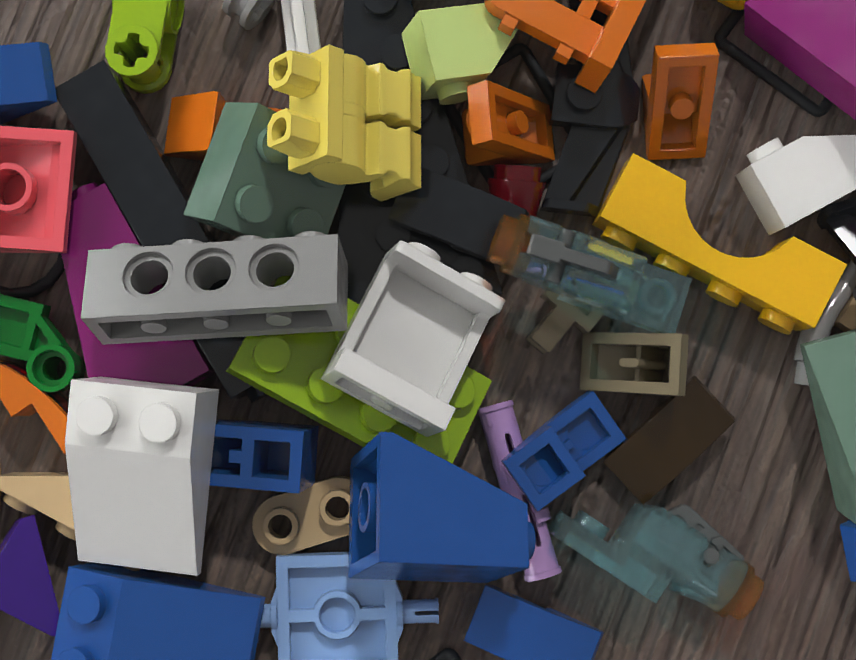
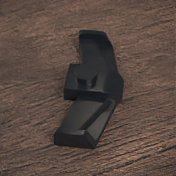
[539,0,641,217]

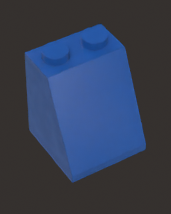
[348,431,536,583]

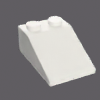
[65,376,219,576]

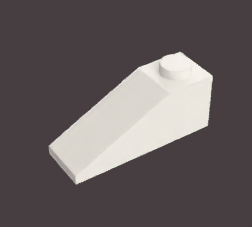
[735,135,856,235]

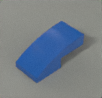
[501,391,627,511]
[464,585,604,660]

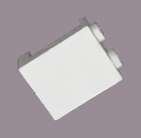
[321,240,505,437]

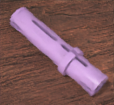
[477,400,562,582]

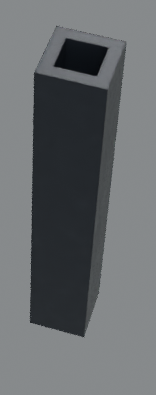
[55,60,267,403]

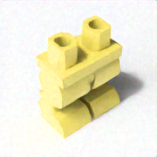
[267,44,421,202]

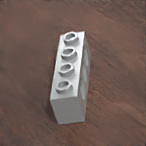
[81,231,348,345]

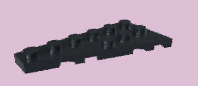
[338,0,503,304]

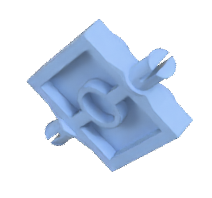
[260,552,439,660]

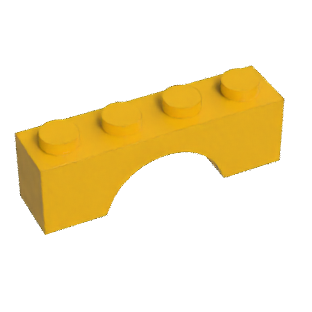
[592,153,847,335]

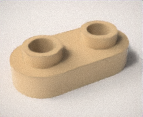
[252,476,350,555]

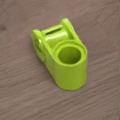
[105,0,185,94]

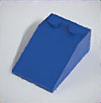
[51,562,266,660]

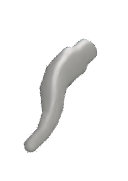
[794,260,856,386]

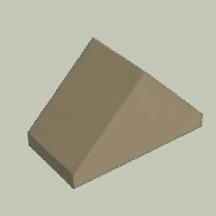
[579,332,689,396]

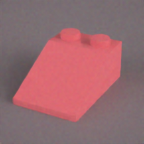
[0,126,77,253]

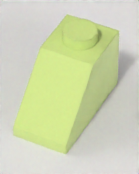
[401,3,519,105]

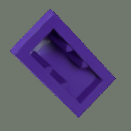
[0,515,60,637]

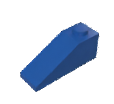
[210,419,319,494]

